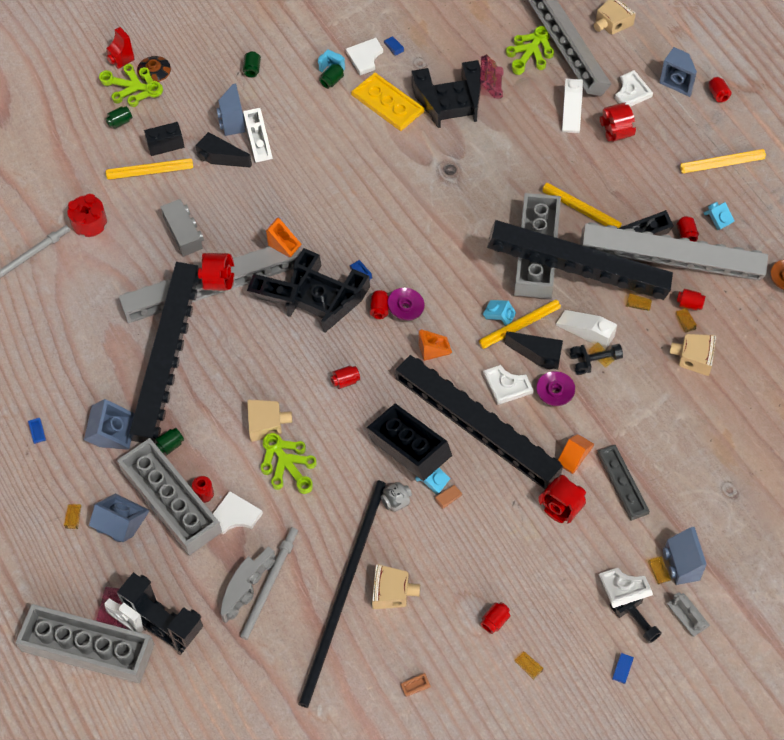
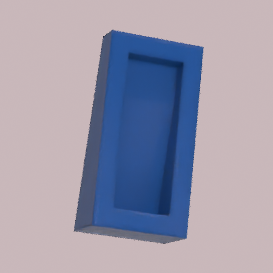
[384,36,404,56]
[350,260,372,280]
[28,418,46,444]
[612,653,634,684]

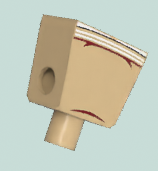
[594,0,636,34]
[670,334,716,376]
[372,564,420,609]

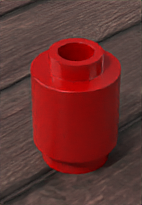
[708,77,732,102]
[676,216,699,242]
[677,289,706,311]
[370,290,389,319]
[330,366,360,389]
[192,476,214,503]
[480,602,511,634]

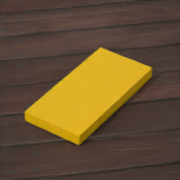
[351,72,424,131]

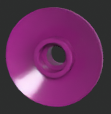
[388,288,425,320]
[536,371,575,406]

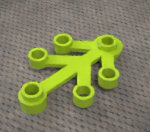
[506,26,554,75]
[99,64,163,107]
[261,433,317,494]

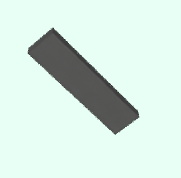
[597,445,650,521]

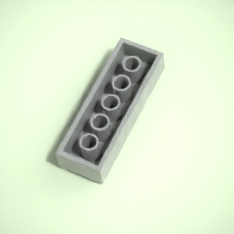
[514,193,561,299]
[117,438,222,556]
[16,604,155,684]

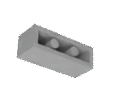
[160,199,204,257]

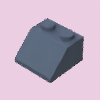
[660,47,697,97]
[216,84,246,136]
[84,399,135,450]
[89,493,149,542]
[663,527,707,585]

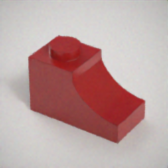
[106,27,135,69]

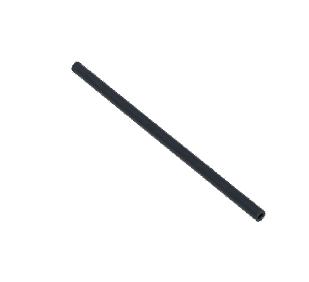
[298,480,386,708]

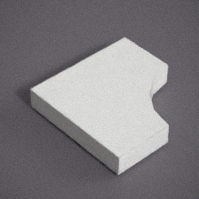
[346,38,383,76]
[614,70,653,107]
[483,365,533,405]
[213,492,263,535]
[599,568,653,608]
[104,598,144,633]

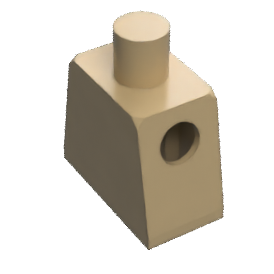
[247,400,293,442]

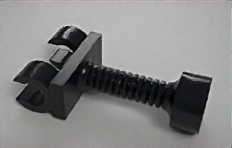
[569,344,623,375]
[610,598,662,643]

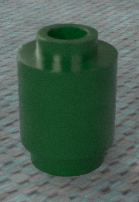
[243,51,261,78]
[319,64,344,89]
[105,106,133,129]
[155,428,184,456]

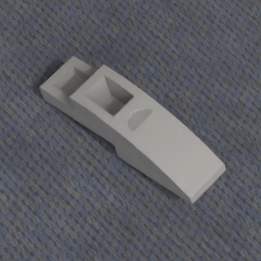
[221,546,276,623]

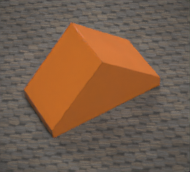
[266,217,302,257]
[419,329,452,361]
[558,434,594,474]

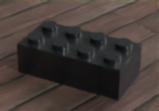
[366,403,452,481]

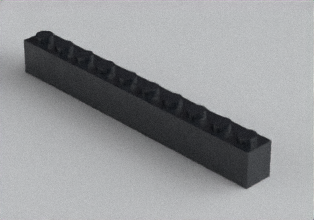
[487,220,673,300]
[129,262,201,443]
[395,355,563,489]

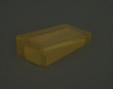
[626,294,652,311]
[676,308,697,333]
[589,343,614,368]
[64,504,82,529]
[648,556,671,585]
[515,651,544,680]

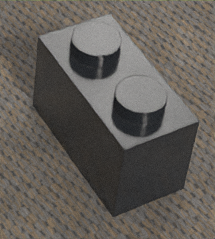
[144,122,185,156]

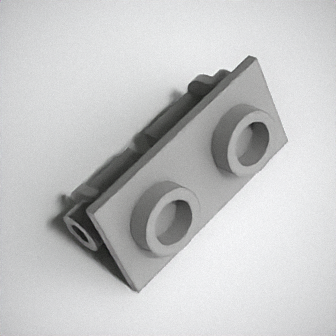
[667,592,710,637]

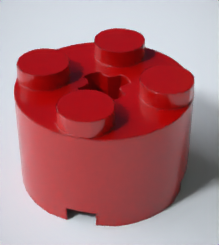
[600,102,636,142]
[67,193,107,237]
[198,253,234,291]
[539,475,586,524]

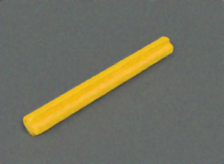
[680,149,766,173]
[106,158,193,180]
[542,183,622,228]
[479,300,561,349]

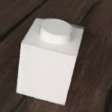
[562,79,583,133]
[243,108,273,163]
[556,310,617,350]

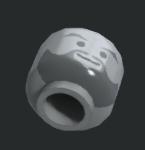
[381,482,412,512]

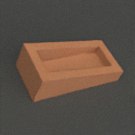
[435,485,462,509]
[401,673,431,697]

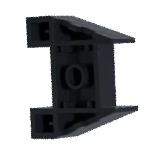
[411,60,482,128]
[286,248,370,333]
[117,572,203,655]

